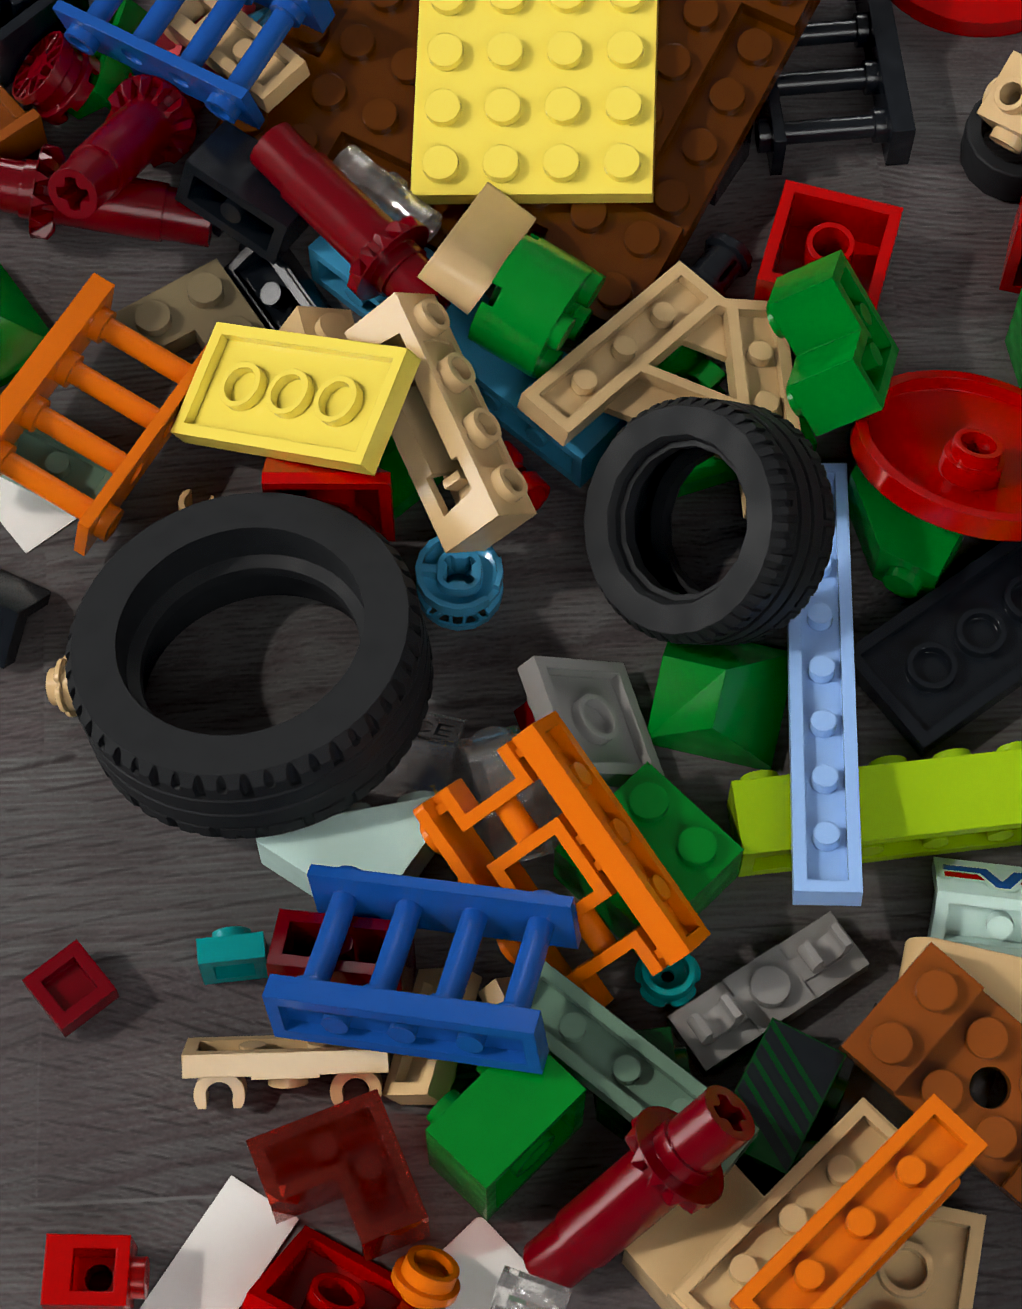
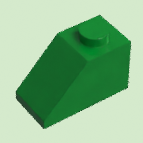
[848,464,964,599]

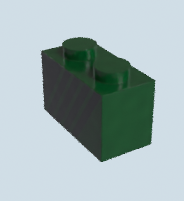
[734,1017,850,1187]

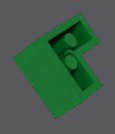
[766,249,899,437]

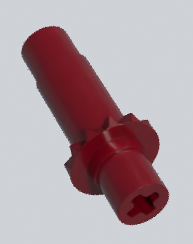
[48,74,204,219]
[250,122,451,310]
[0,143,213,247]
[523,1085,755,1295]

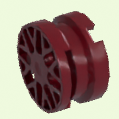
[12,31,100,126]

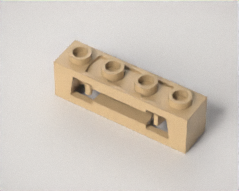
[344,292,537,553]

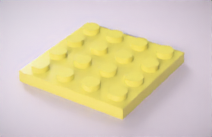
[410,0,659,204]

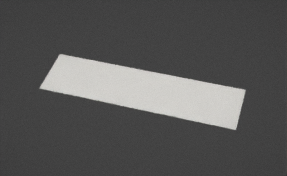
[140,1175,299,1309]

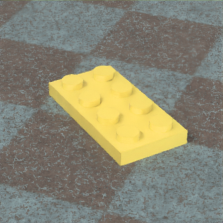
[170,322,421,476]

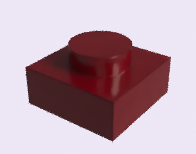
[22,939,120,1038]

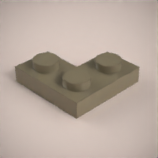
[116,258,266,370]

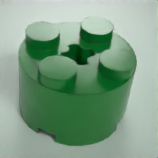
[468,233,606,380]

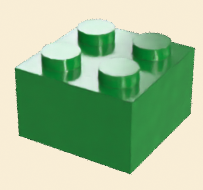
[553,761,744,955]
[425,1054,586,1221]

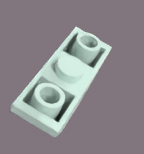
[256,791,436,897]

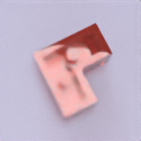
[246,1089,430,1262]

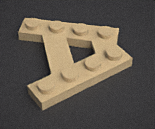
[517,261,801,519]

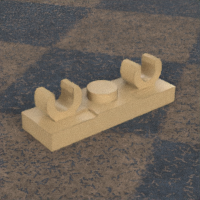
[181,1035,390,1109]

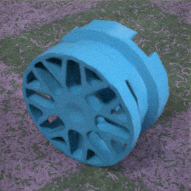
[415,536,504,631]

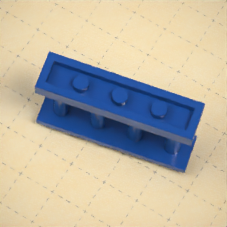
[52,0,336,129]
[262,864,581,1075]

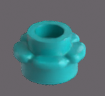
[634,954,701,1008]

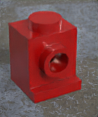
[40,1233,150,1309]

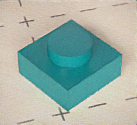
[196,926,269,985]

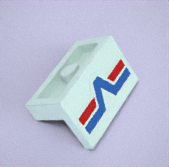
[927,857,1022,957]

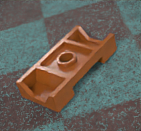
[838,942,1022,1209]

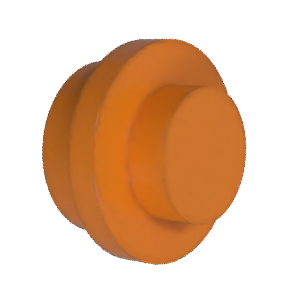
[391,1245,460,1309]

